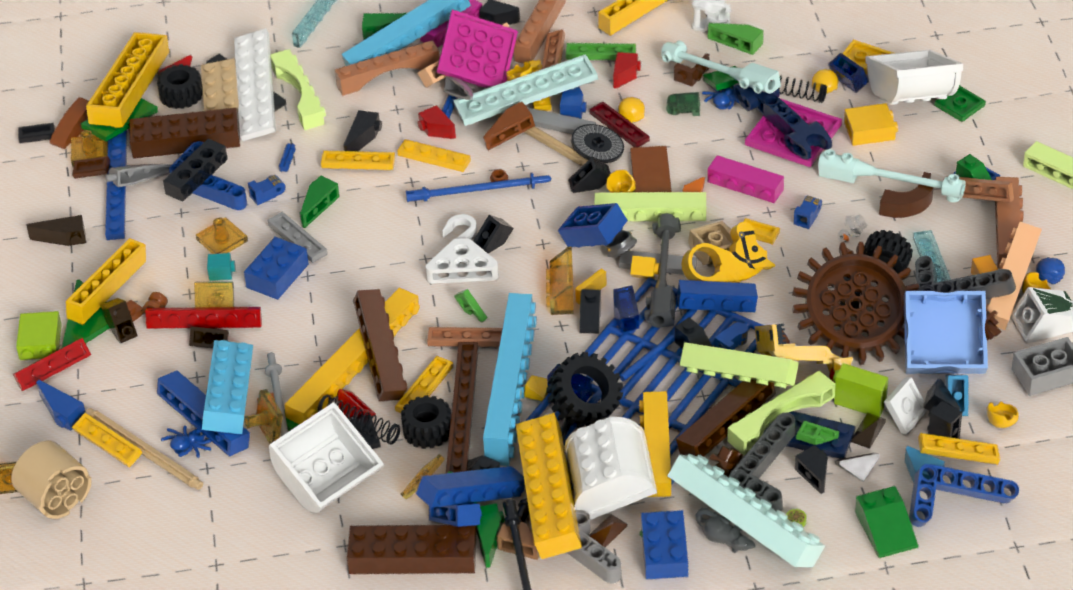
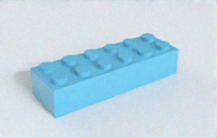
[202,340,253,434]

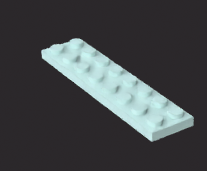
[453,54,598,126]

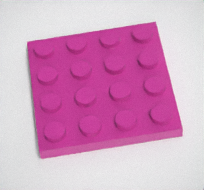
[436,9,518,88]
[745,98,842,167]

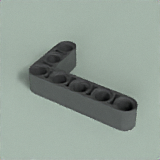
[915,256,1016,299]
[729,412,796,511]

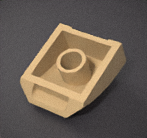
[688,221,733,265]

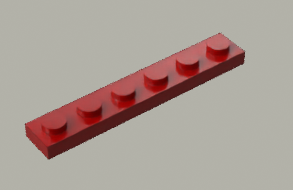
[145,307,262,329]

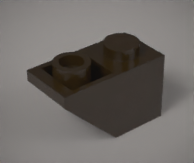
[100,298,138,343]

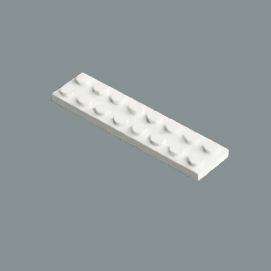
[234,28,276,141]

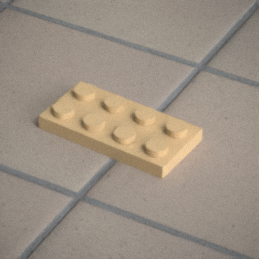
[201,58,239,113]

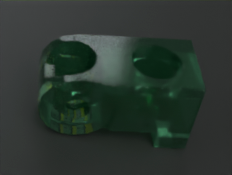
[666,92,701,116]

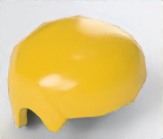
[506,62,533,81]
[812,69,839,94]
[618,97,645,122]
[606,170,636,193]
[1022,272,1051,294]
[987,401,1019,428]

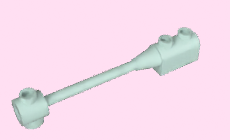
[661,40,781,94]
[818,149,966,202]

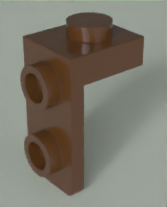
[674,53,710,87]

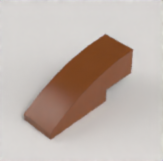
[50,97,89,149]

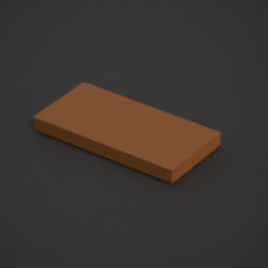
[630,146,672,192]

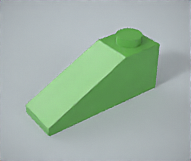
[708,23,764,55]

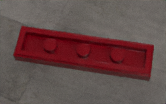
[589,101,650,148]

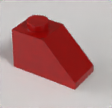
[613,52,641,88]
[417,105,456,139]

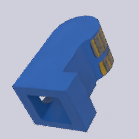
[248,175,286,206]
[794,195,822,229]
[714,322,748,350]

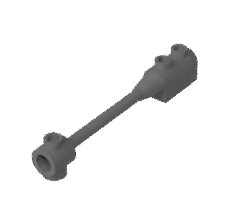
[644,213,681,328]

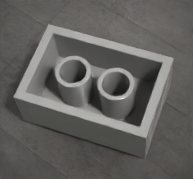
[1012,337,1073,396]

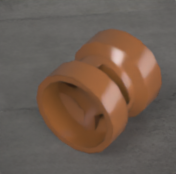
[142,292,168,314]

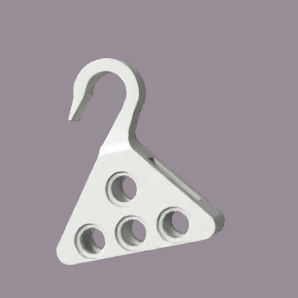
[426,214,499,284]

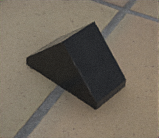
[923,378,961,411]

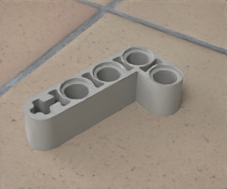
[566,510,621,583]

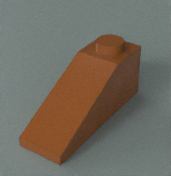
[483,101,535,150]

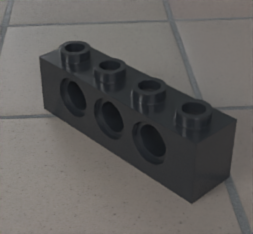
[163,139,228,202]

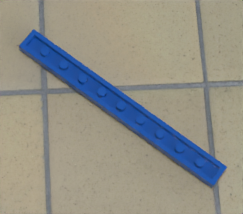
[105,130,127,240]

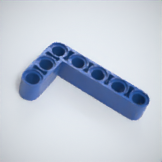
[169,142,247,210]
[909,464,1019,527]

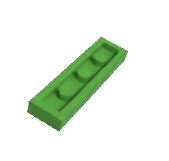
[566,43,636,60]

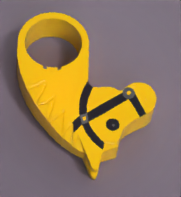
[681,222,775,283]

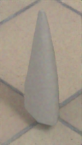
[444,76,473,100]
[105,164,172,187]

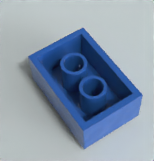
[558,203,628,248]
[244,237,309,300]
[641,510,688,579]

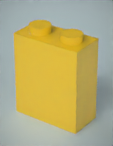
[844,103,898,146]

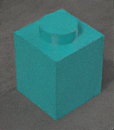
[207,253,236,281]

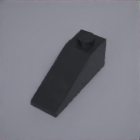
[343,110,382,152]

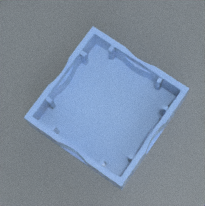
[904,291,988,374]

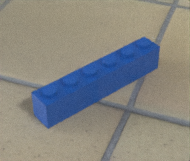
[157,370,250,457]
[416,466,525,508]

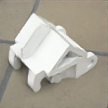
[692,0,731,32]

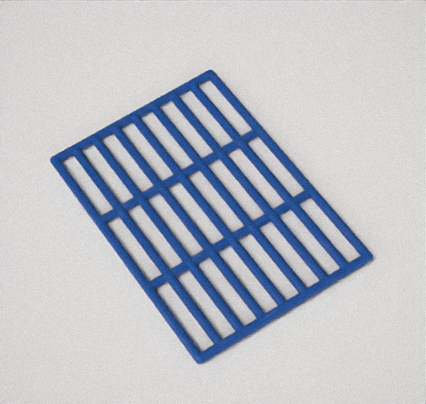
[525,278,787,485]

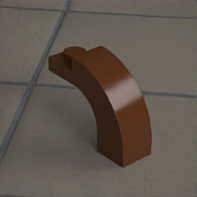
[879,172,934,218]

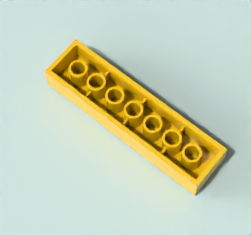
[86,32,169,128]
[516,413,582,559]

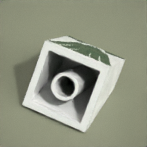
[1010,287,1073,343]

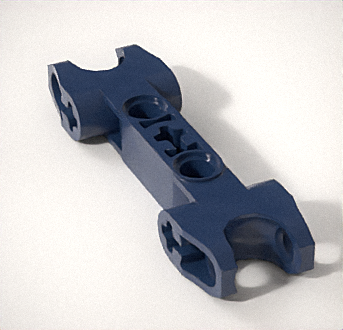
[733,80,832,159]

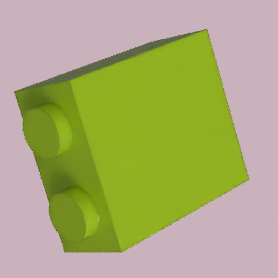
[16,311,62,360]
[833,363,889,417]

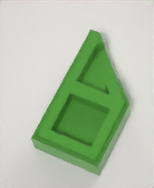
[454,289,488,322]
[796,421,839,445]

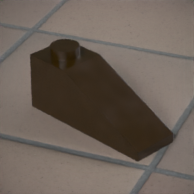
[26,215,87,246]

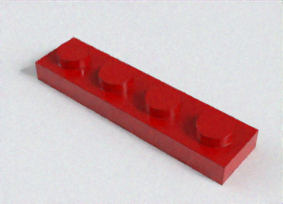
[13,338,91,391]

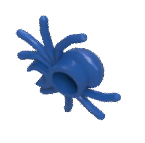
[702,87,740,110]
[161,425,211,458]

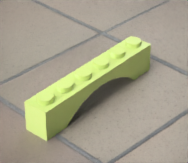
[270,49,326,130]
[728,371,836,455]

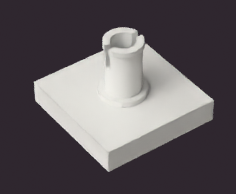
[884,377,928,434]

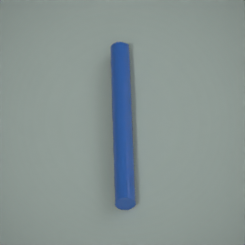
[620,333,675,382]

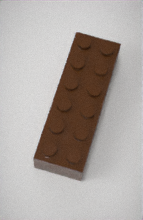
[130,108,240,159]
[347,525,477,574]

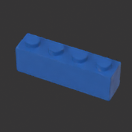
[677,280,758,313]

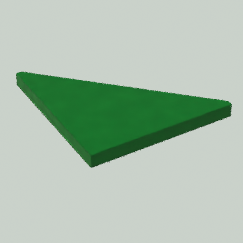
[62,279,110,348]

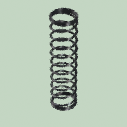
[778,75,827,103]
[317,394,401,445]

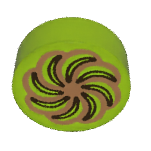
[786,509,807,527]

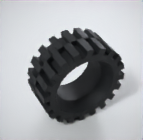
[546,352,623,428]

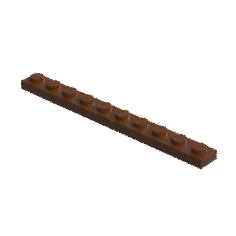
[445,342,479,474]

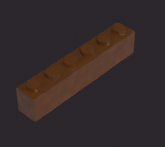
[353,289,407,401]
[676,379,776,457]

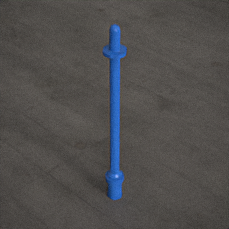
[406,173,551,202]

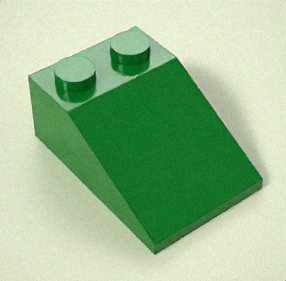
[855,486,918,558]

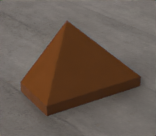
[588,514,627,547]

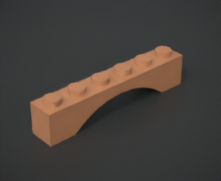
[335,40,440,96]

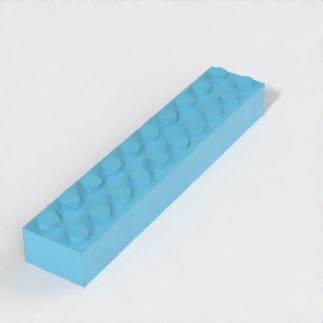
[483,293,537,466]

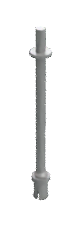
[265,352,288,437]

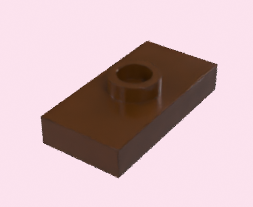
[72,156,110,179]

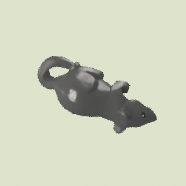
[695,508,756,553]

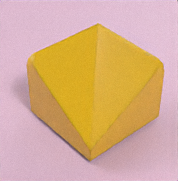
[524,375,550,401]

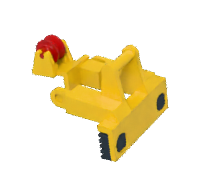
[755,324,853,386]

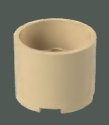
[11,441,92,519]

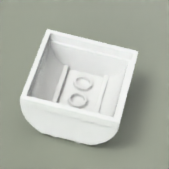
[866,50,963,105]
[268,402,384,513]
[564,417,657,520]

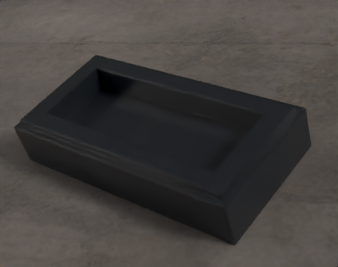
[18,123,55,143]

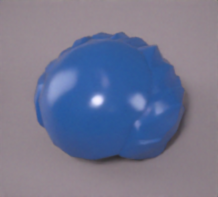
[1036,257,1065,284]

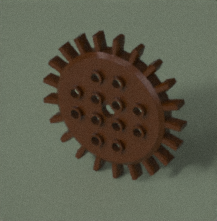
[792,242,919,365]

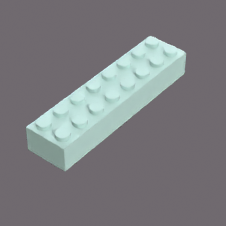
[667,454,825,567]

